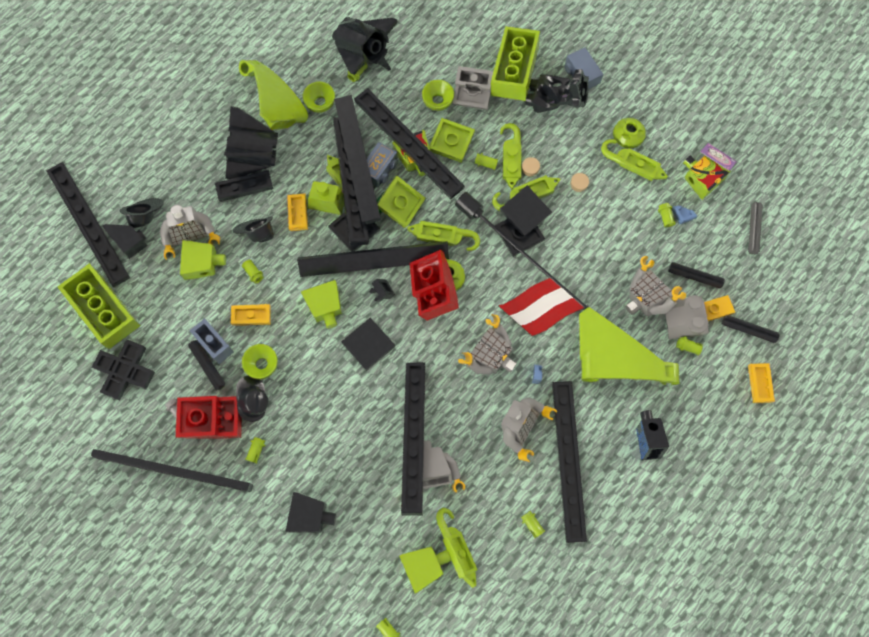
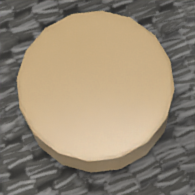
[522,157,540,176]
[570,173,589,192]

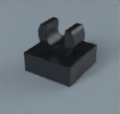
[369,279,395,302]

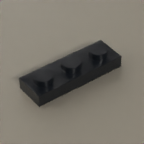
[215,170,273,202]

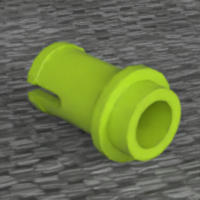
[347,63,368,82]
[474,153,498,170]
[658,203,676,228]
[242,259,264,284]
[676,336,703,356]
[245,437,266,464]
[521,510,545,538]
[376,617,401,637]

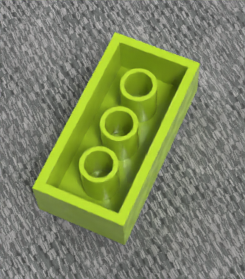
[491,26,540,101]
[57,263,141,349]

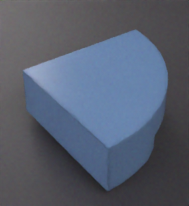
[672,206,697,225]
[532,364,542,384]

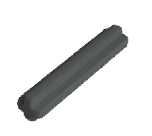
[748,202,763,255]

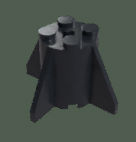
[332,17,398,75]
[224,106,278,179]

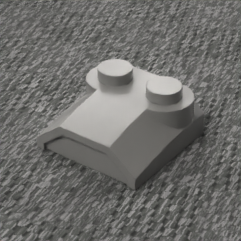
[665,295,709,339]

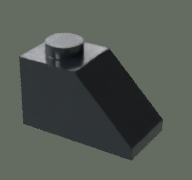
[102,224,148,259]

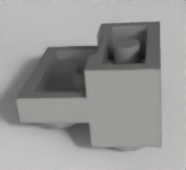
[453,66,493,110]

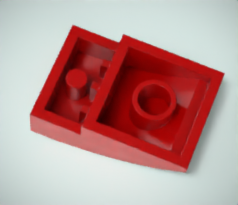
[410,250,459,321]
[175,396,242,439]

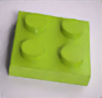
[429,118,475,163]
[377,176,426,228]

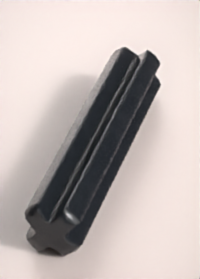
[668,262,725,289]
[722,315,780,343]
[188,340,226,390]

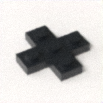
[91,340,155,401]

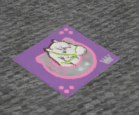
[700,143,737,171]

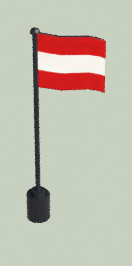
[455,192,589,336]

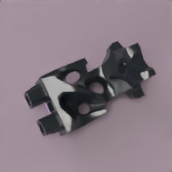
[524,69,589,113]

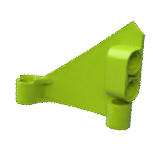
[239,60,308,130]
[579,307,680,385]

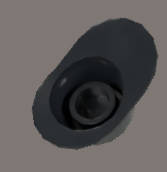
[120,198,164,228]
[233,216,274,242]
[236,376,269,422]

